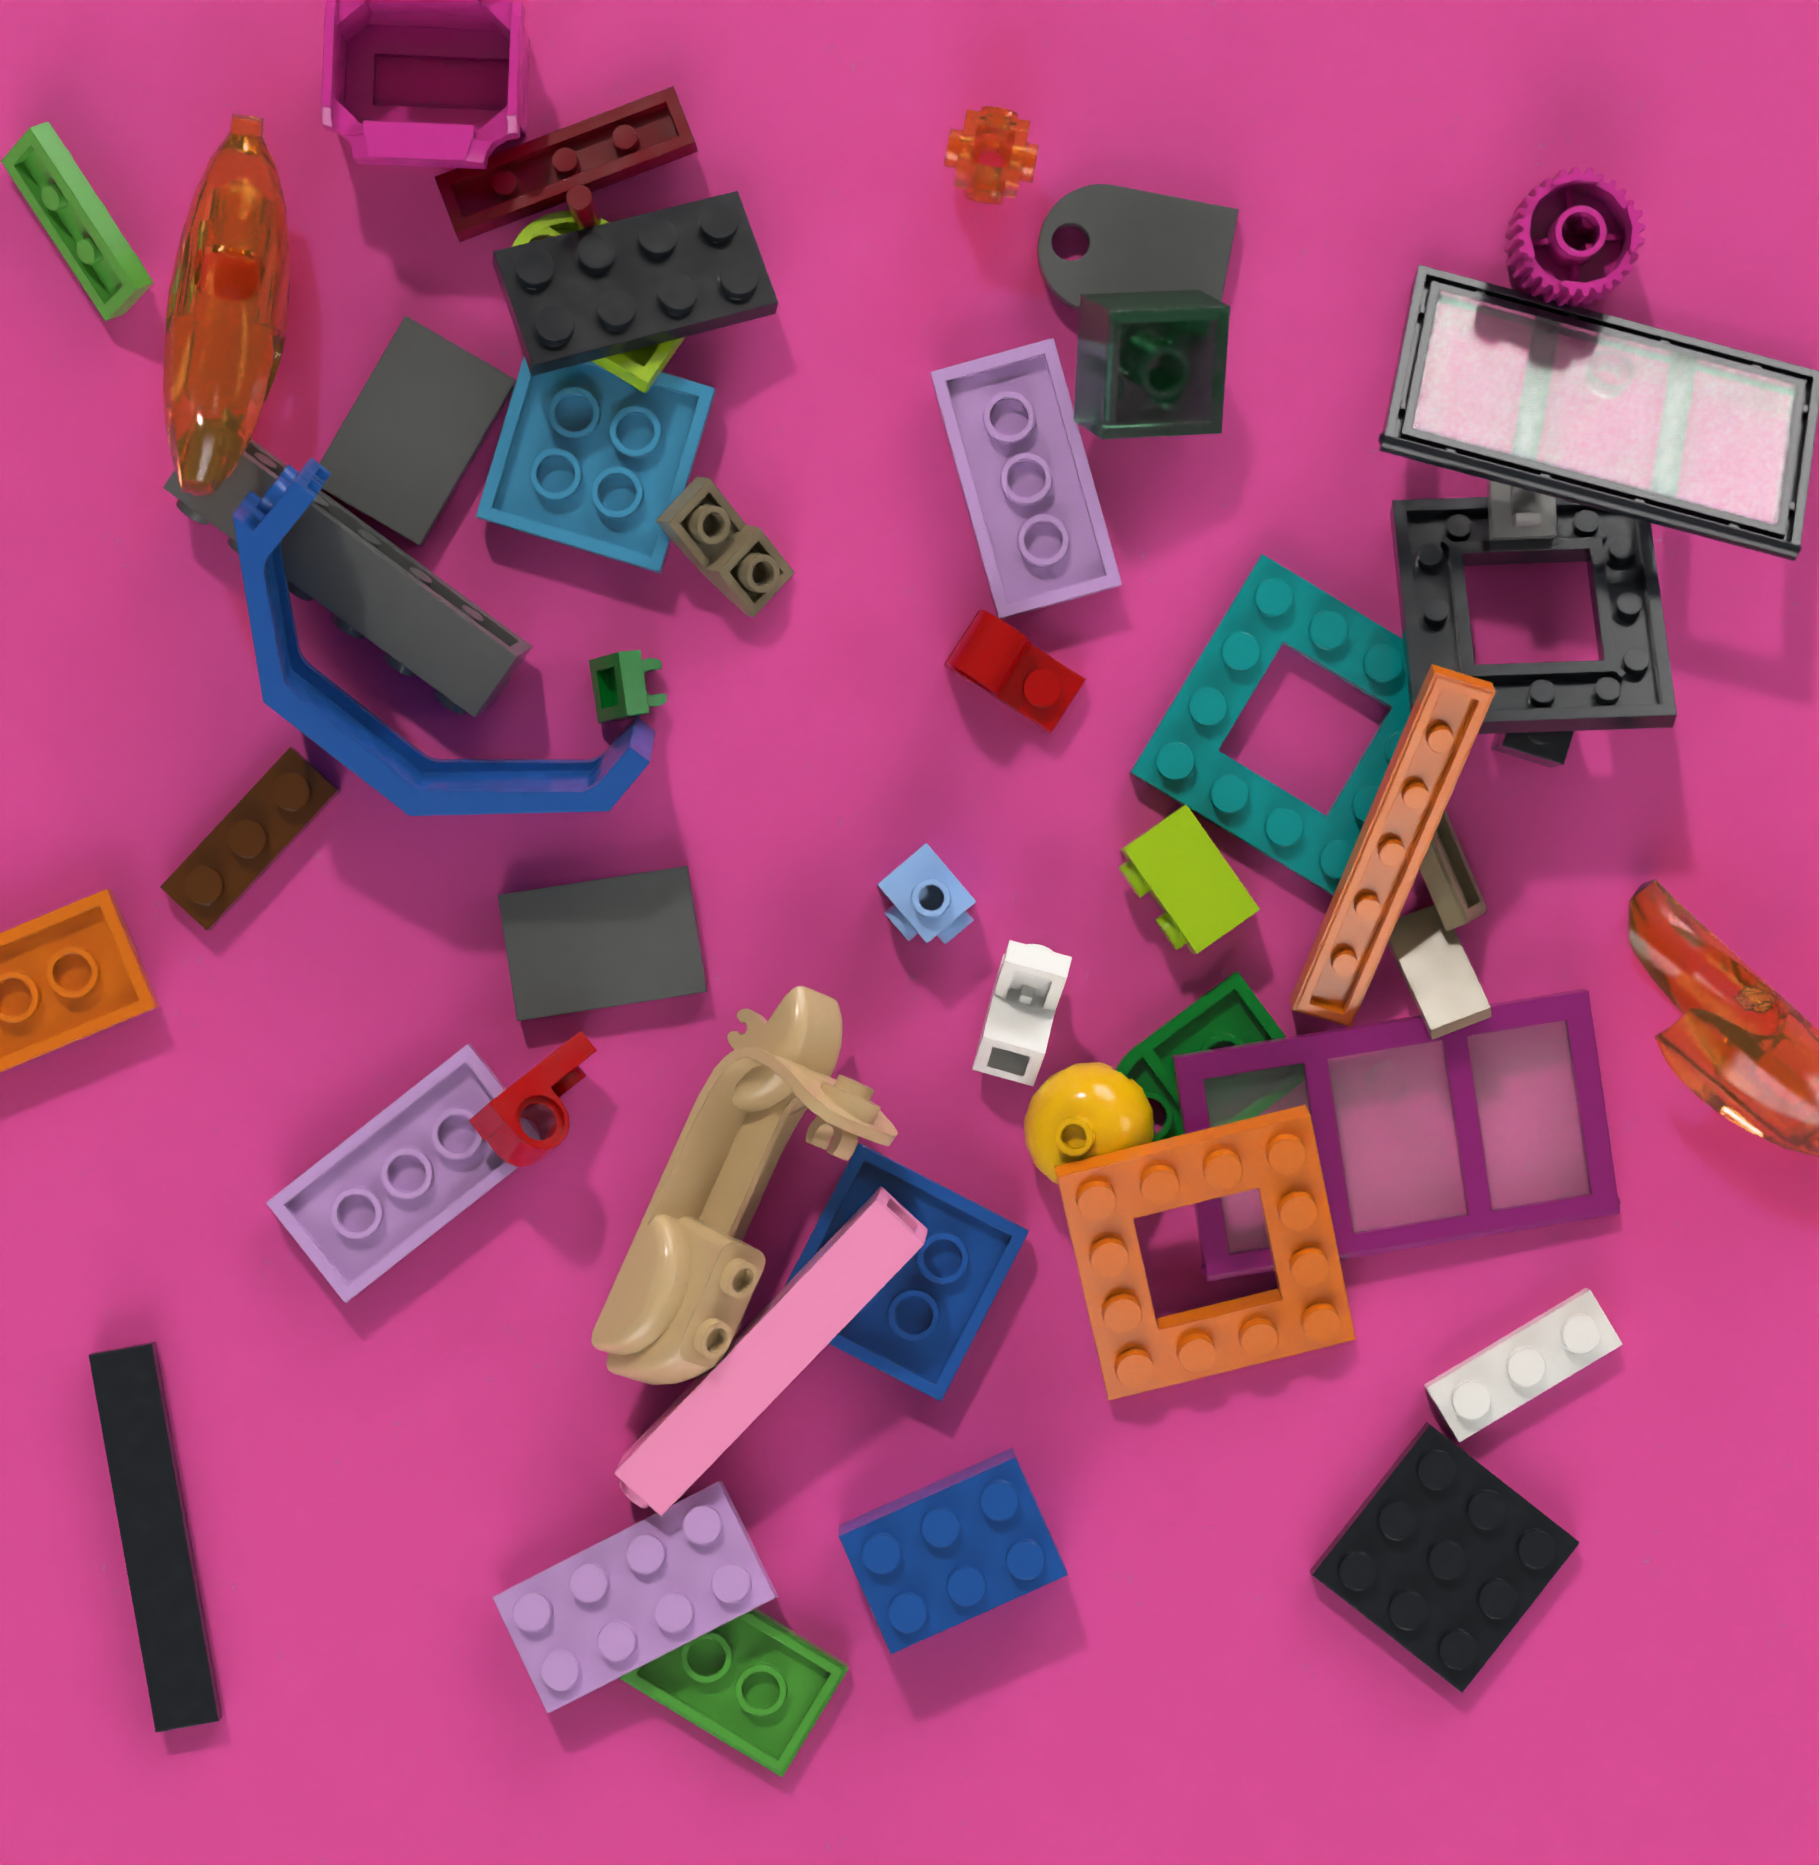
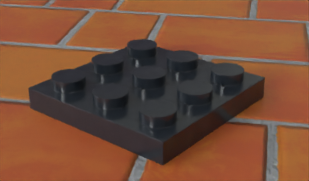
[1310,1422,1580,1693]

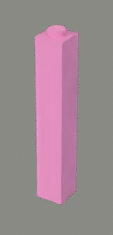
[614,1186,928,1516]

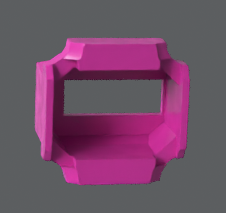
[321,0,530,169]

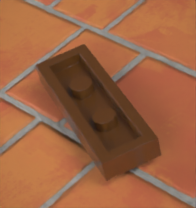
[160,747,340,931]

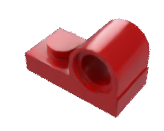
[944,609,1086,734]
[469,1031,597,1167]

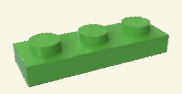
[1,121,154,321]

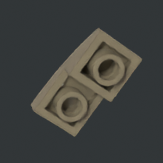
[655,476,795,617]

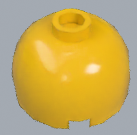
[1024,1062,1154,1184]

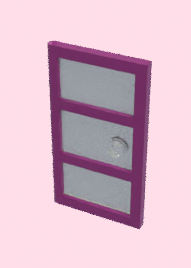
[1171,989,1621,1282]

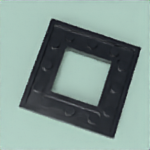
[1390,497,1677,734]

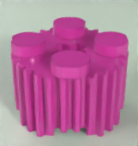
[1504,167,1646,307]

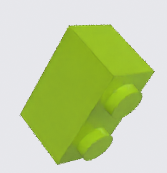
[1118,804,1260,954]

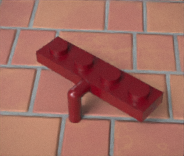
[434,86,698,242]

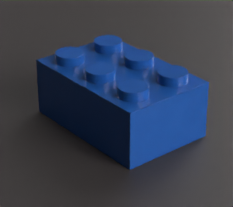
[839,1447,1068,1654]

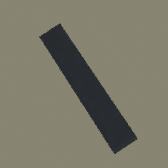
[89,1341,222,1732]

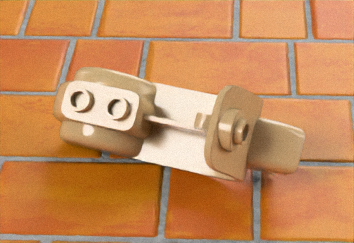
[591,986,898,1385]

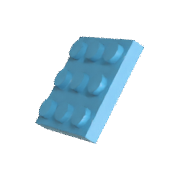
[476,356,716,574]

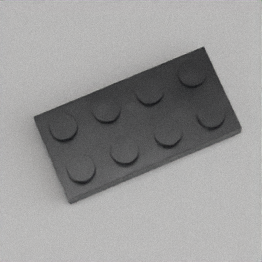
[492,191,778,376]

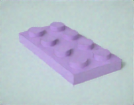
[930,338,1122,619]
[266,1043,540,1303]
[492,1481,779,1713]

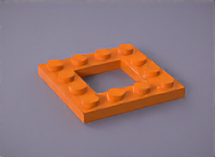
[1054,1104,1356,1401]

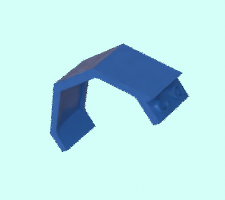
[232,457,655,816]

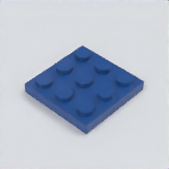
[783,1142,1029,1401]

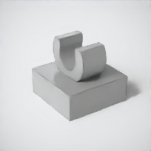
[1487,480,1557,541]

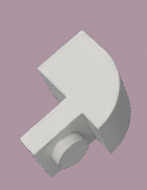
[972,940,1072,1086]

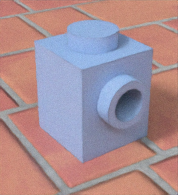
[877,843,976,944]

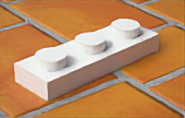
[1423,1288,1623,1442]

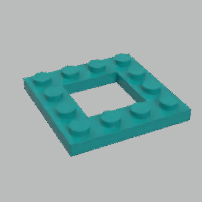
[1129,554,1410,896]

